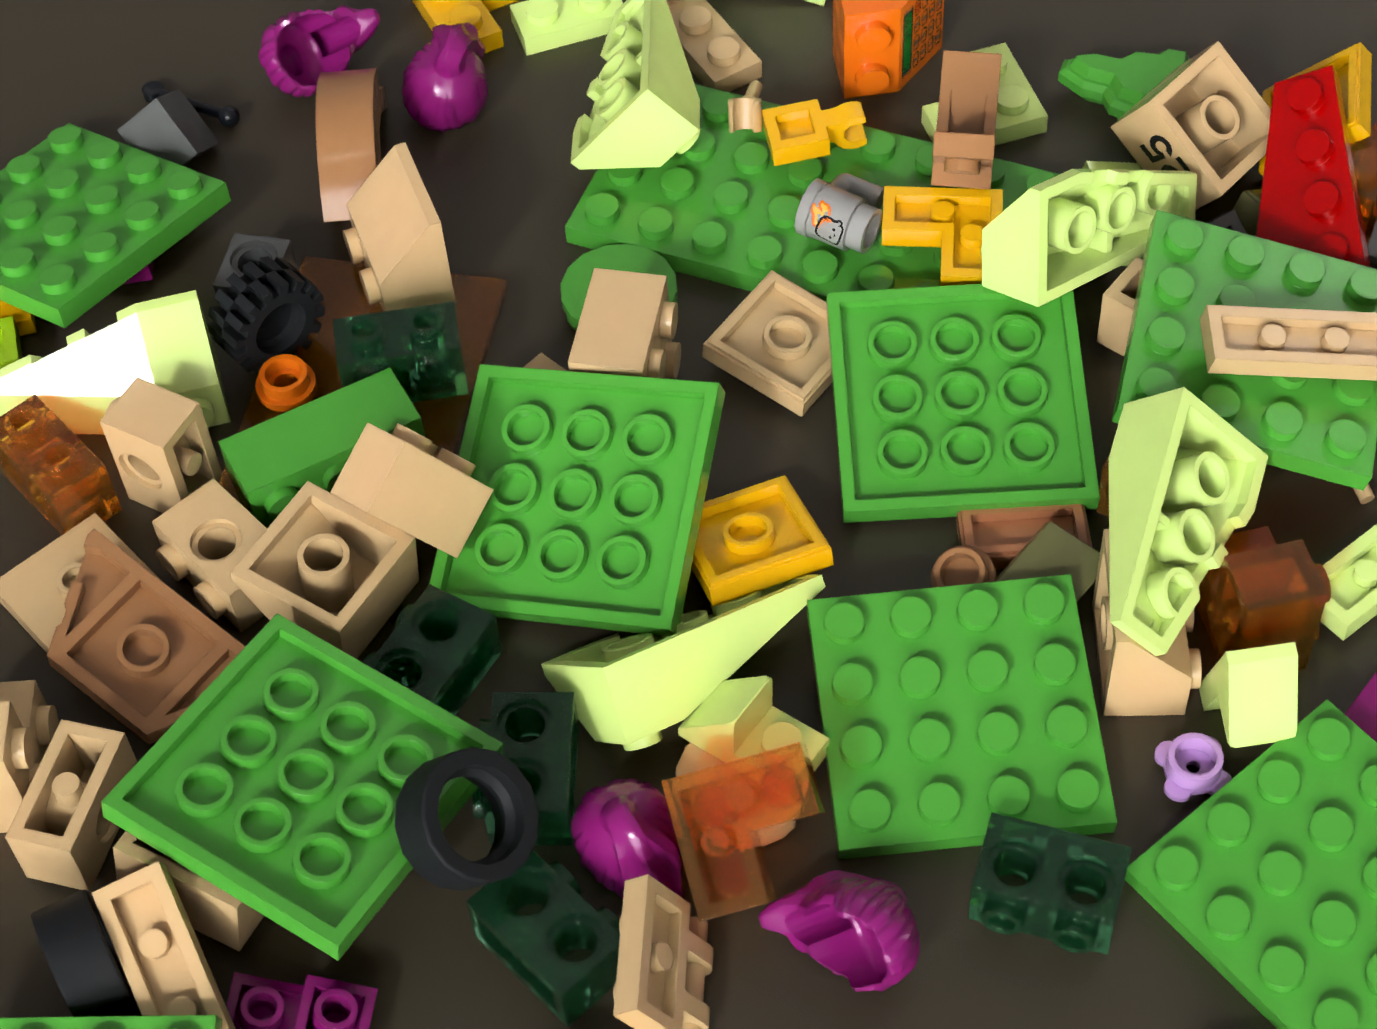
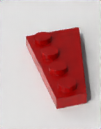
[1256,65,1371,267]

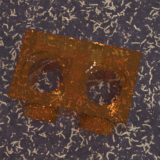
[0,394,122,535]

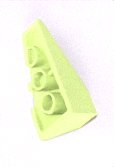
[570,0,701,170]
[981,169,1197,307]
[0,290,231,435]
[1108,387,1269,656]
[541,575,826,751]

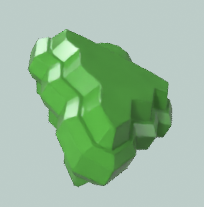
[1058,49,1189,119]

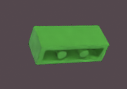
[218,367,425,528]

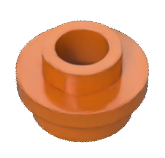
[255,354,317,412]

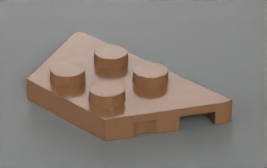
[47,528,246,744]

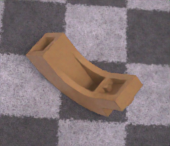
[931,50,1002,190]
[315,68,387,222]

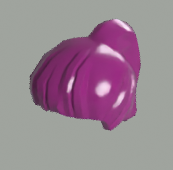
[258,5,380,98]
[402,22,488,133]
[571,778,683,899]
[758,870,920,992]

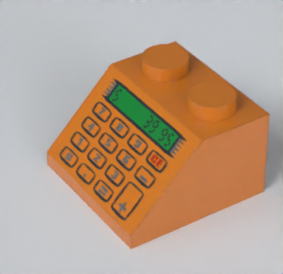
[833,0,944,99]

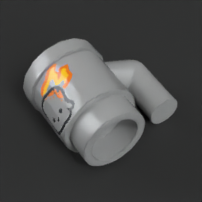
[794,173,884,254]

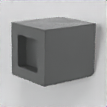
[117,89,219,166]

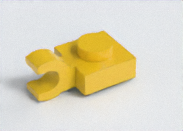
[761,99,867,166]

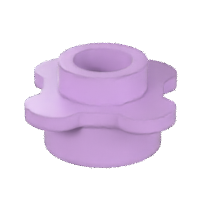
[1154,732,1232,802]

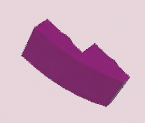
[226,972,378,1029]

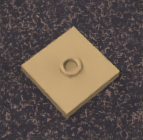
[702,270,832,417]
[0,513,158,653]

